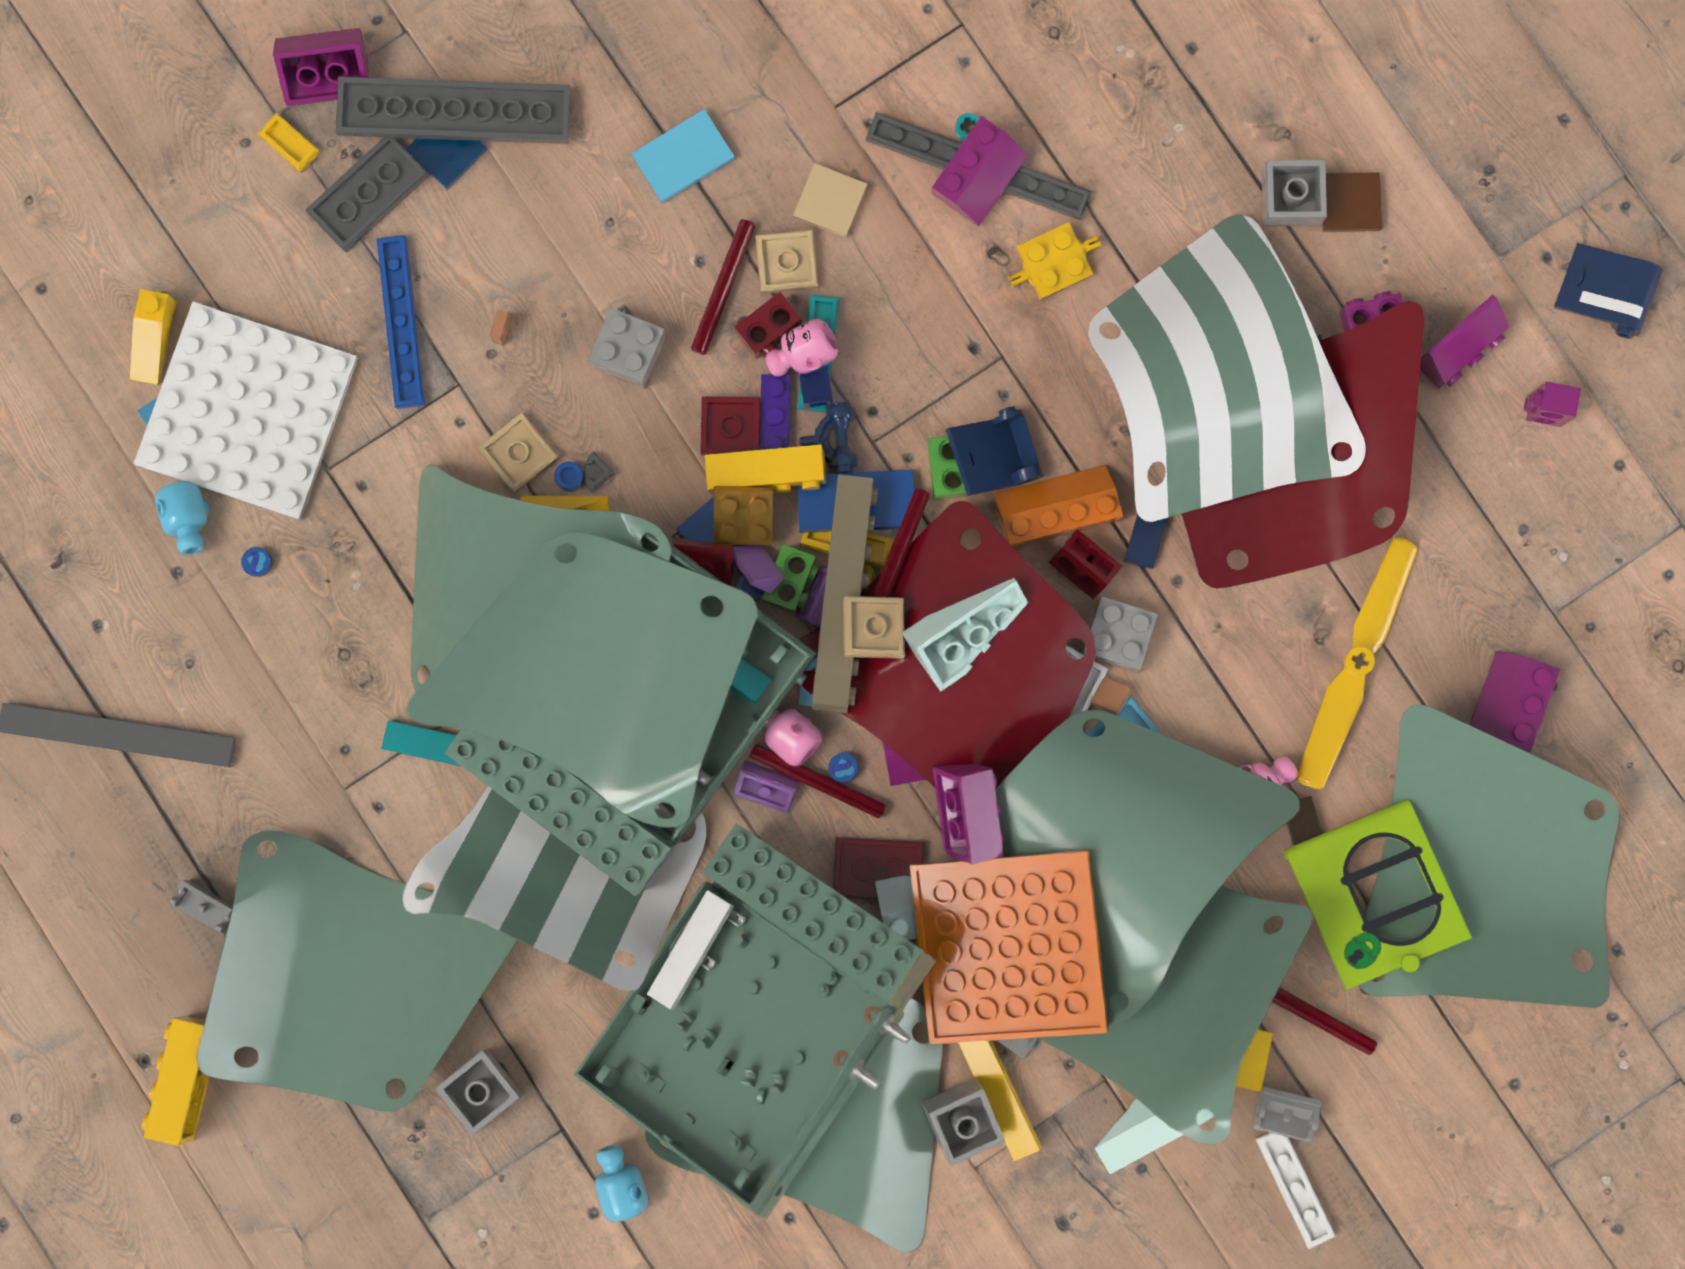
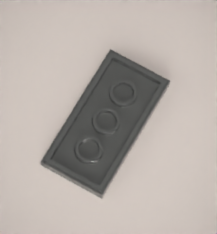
[305,137,430,253]

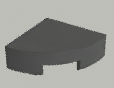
[585,451,614,493]

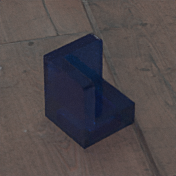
[799,366,833,409]

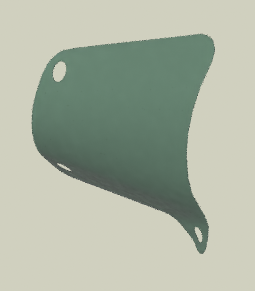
[411,464,672,692]
[407,532,757,828]
[1360,705,1619,1008]
[951,710,1300,1024]
[196,830,517,1112]
[1037,885,1312,1144]
[645,998,942,1253]

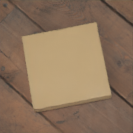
[793,163,868,238]
[755,230,818,294]
[477,412,559,494]
[843,596,905,658]

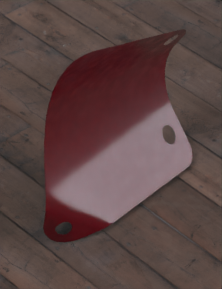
[1182,301,1424,589]
[799,501,1096,790]

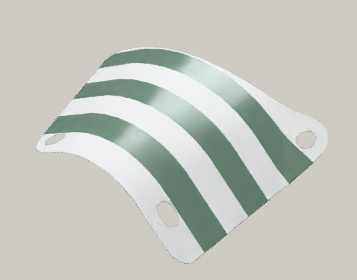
[1088,215,1366,522]
[403,786,706,991]

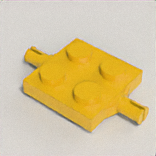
[1007,222,1101,300]

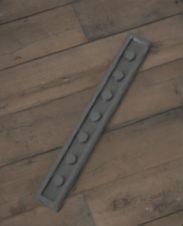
[866,112,1091,220]
[0,703,236,768]

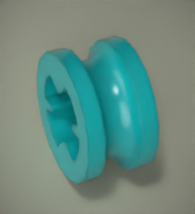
[955,113,979,141]

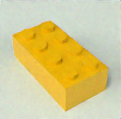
[142,1016,209,1146]

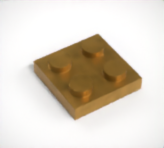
[714,486,773,545]

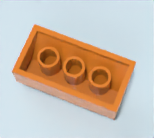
[993,465,1123,548]

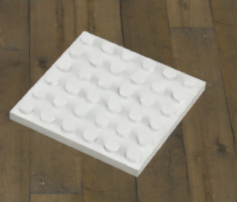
[134,301,358,521]

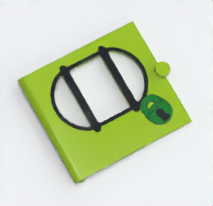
[1284,799,1472,990]

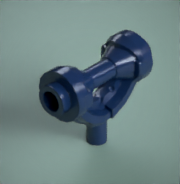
[800,402,858,473]

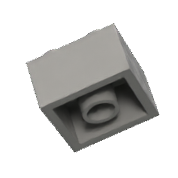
[1262,160,1327,226]
[588,307,667,389]
[1082,596,1158,673]
[435,1049,523,1136]
[921,1078,1005,1166]

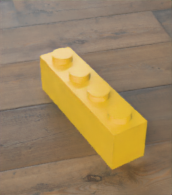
[705,445,827,494]

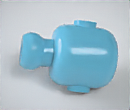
[155,481,209,555]
[594,1144,648,1222]

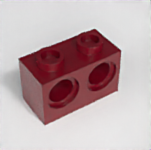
[734,292,802,360]
[1048,529,1122,600]

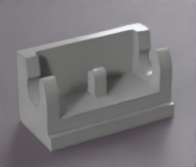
[170,880,233,935]
[1252,1086,1322,1143]

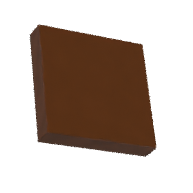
[1322,172,1382,232]

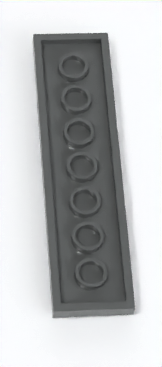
[336,77,570,144]

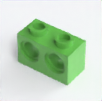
[927,436,969,500]
[762,544,819,614]

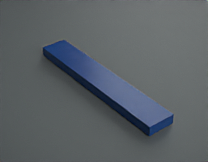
[376,235,425,409]

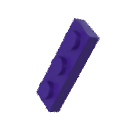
[759,374,790,450]

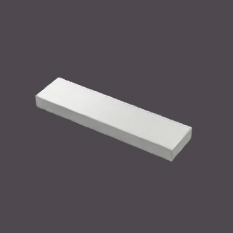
[647,890,734,1010]
[1255,1132,1336,1249]

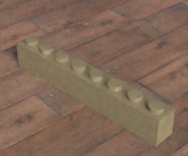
[812,474,878,713]

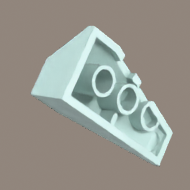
[1094,1098,1214,1174]

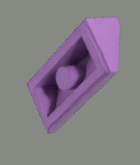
[733,545,783,593]
[796,565,827,628]
[733,761,800,814]

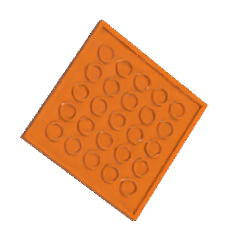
[910,850,1109,1044]

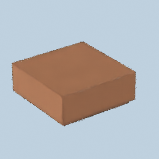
[489,310,512,346]
[1091,677,1132,716]

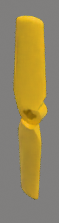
[1296,537,1418,789]

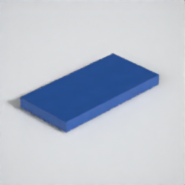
[797,470,914,533]

